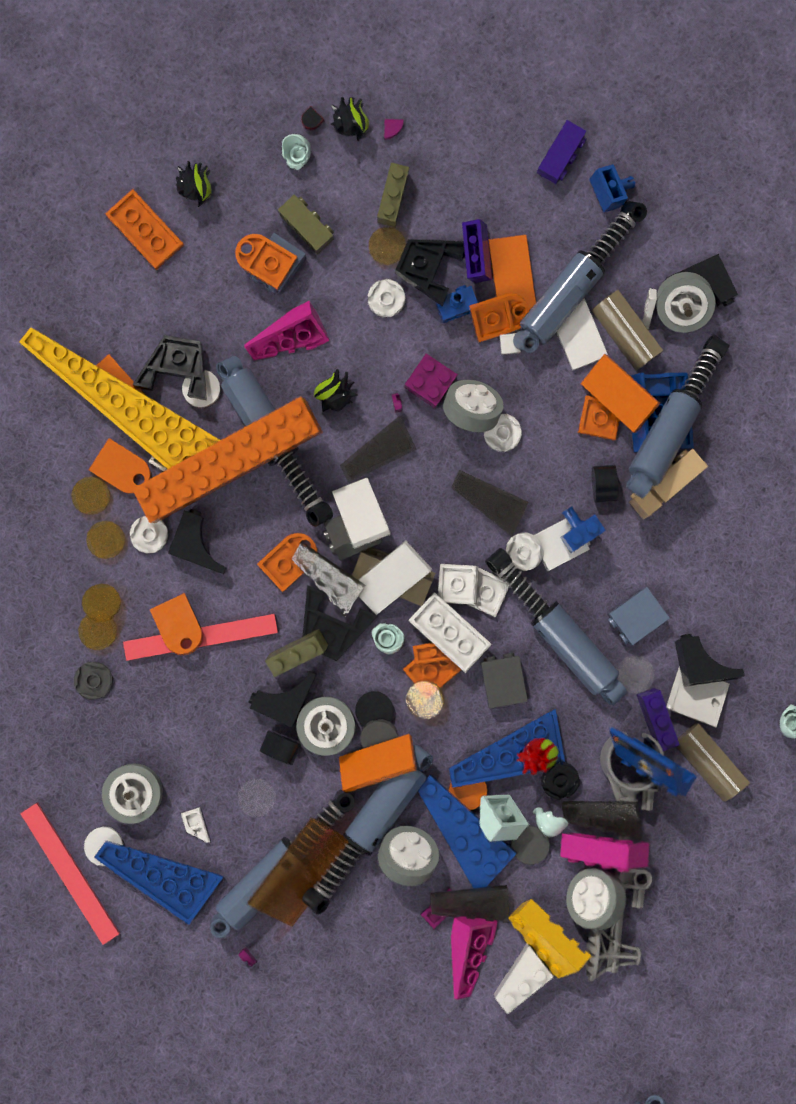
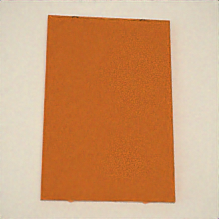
[247,817,349,927]

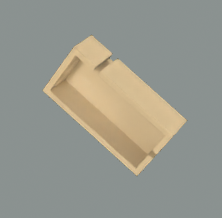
[629,449,708,519]

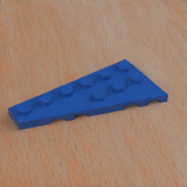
[448,709,565,788]
[418,774,517,896]
[94,840,224,925]

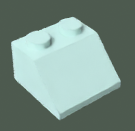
[480,794,529,842]

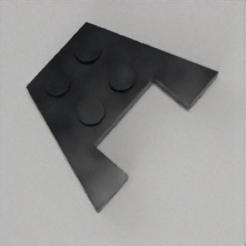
[395,239,465,307]
[133,335,207,400]
[302,585,377,661]

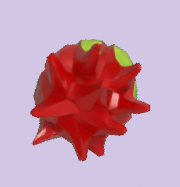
[516,738,559,775]

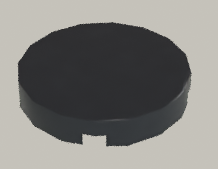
[355,691,393,726]
[541,762,580,800]

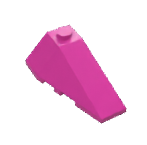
[244,301,329,360]
[451,915,497,1000]

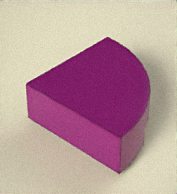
[384,119,404,140]
[391,393,402,413]
[238,947,257,966]

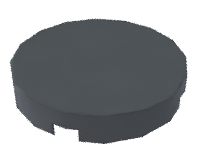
[74,662,113,700]
[360,719,399,748]
[511,825,550,865]

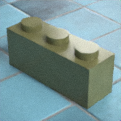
[377,163,409,227]
[278,194,334,255]
[265,629,328,677]

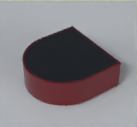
[301,106,324,130]

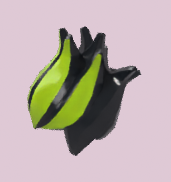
[331,97,369,142]
[175,161,212,207]
[314,369,358,412]

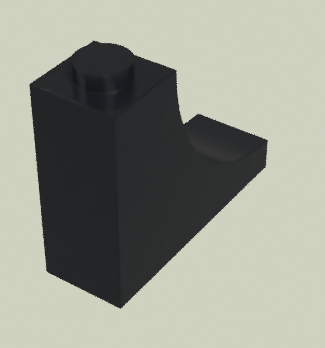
[665,254,738,307]
[168,509,226,574]
[675,634,745,687]
[248,671,317,728]

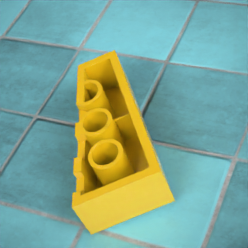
[508,899,591,978]

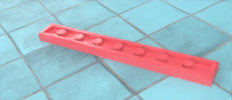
[123,614,278,661]
[20,803,120,945]

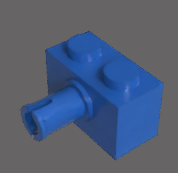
[589,164,635,213]
[435,285,478,324]
[560,506,606,553]

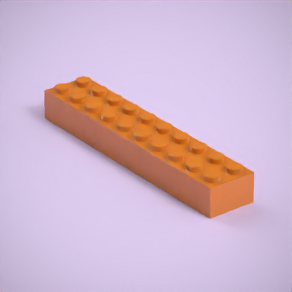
[132,397,323,523]

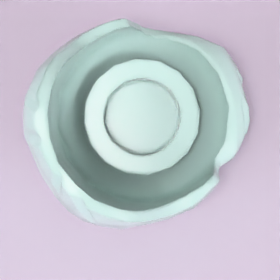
[282,134,311,171]
[372,623,405,654]
[780,705,796,739]
[533,807,569,837]

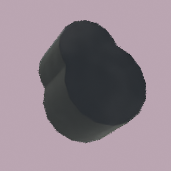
[592,465,618,503]
[259,730,301,765]

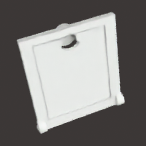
[666,666,730,728]

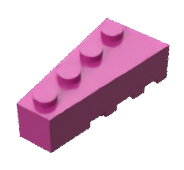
[560,833,649,872]

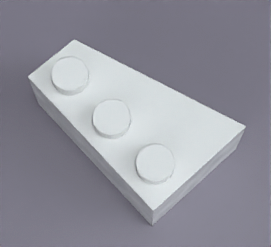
[494,943,553,1014]

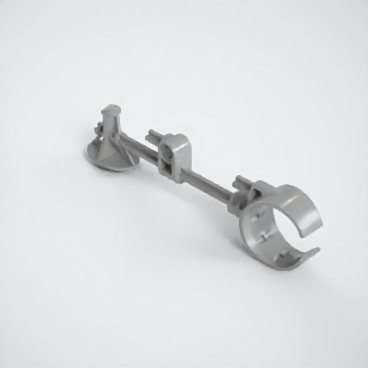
[585,731,664,982]

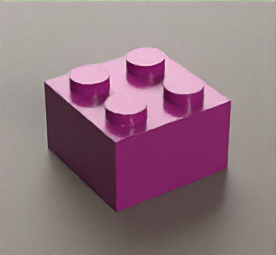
[404,353,458,409]

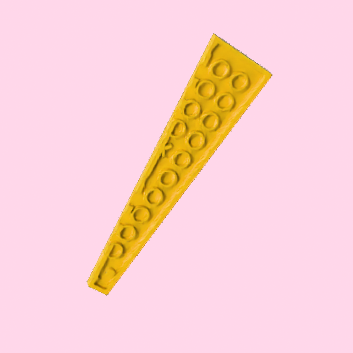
[19,327,220,469]

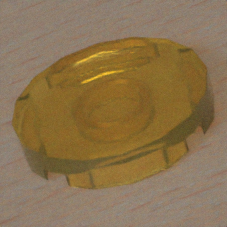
[368,227,406,265]
[71,477,111,515]
[86,521,126,559]
[82,584,121,622]
[78,612,117,650]
[406,680,444,719]

